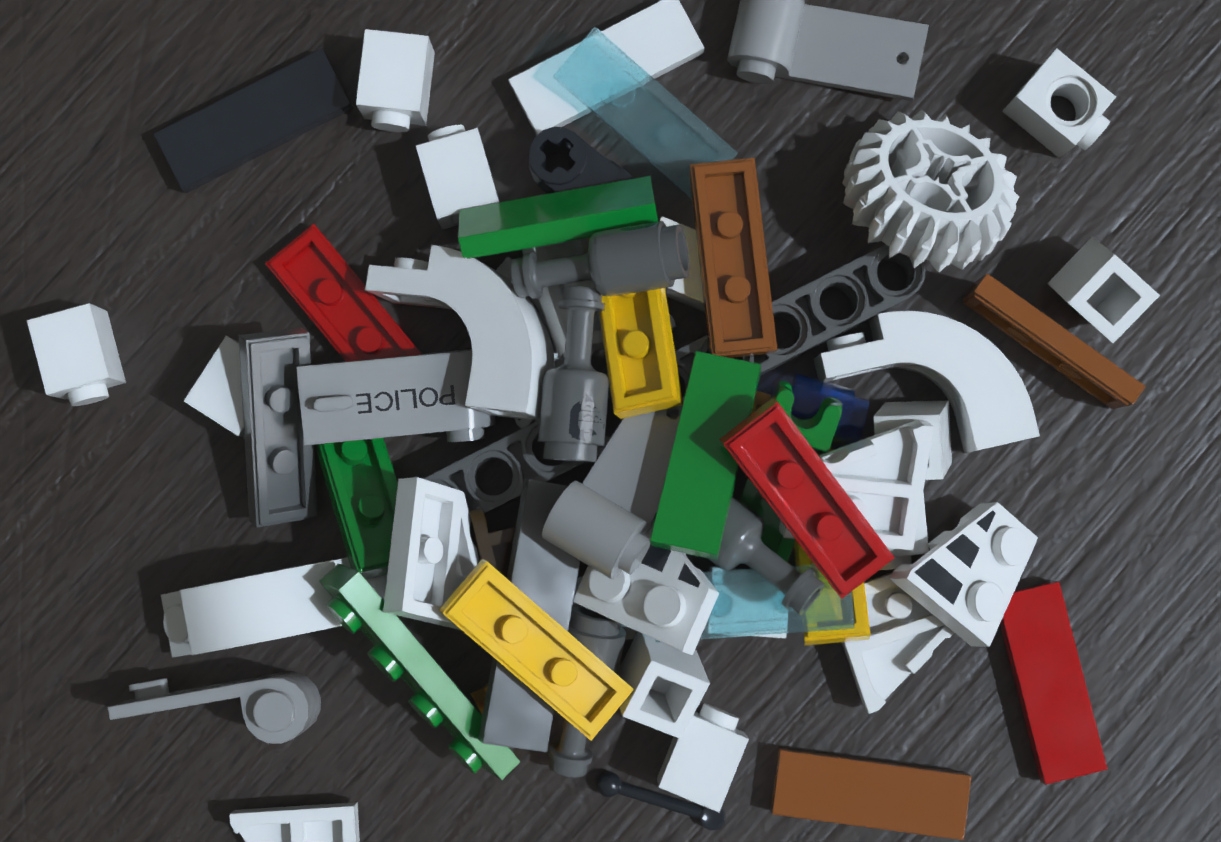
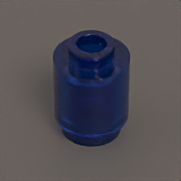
[791,374,869,450]

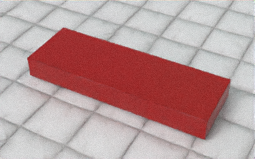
[265,224,423,362]
[719,398,895,599]
[1000,581,1108,785]

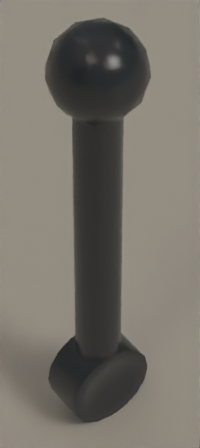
[596,772,726,831]

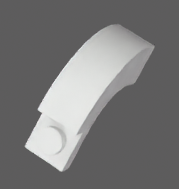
[365,245,555,421]
[814,311,1040,453]
[161,557,387,658]

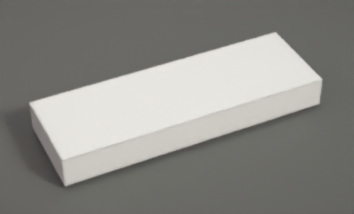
[509,0,704,135]

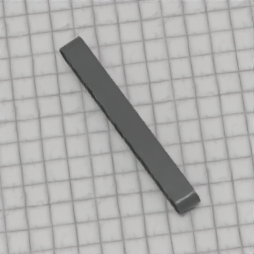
[424,245,926,516]

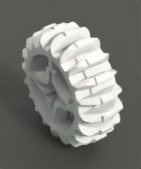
[842,110,1019,272]

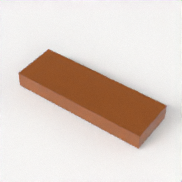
[689,158,777,358]
[962,274,1146,409]
[770,747,972,840]

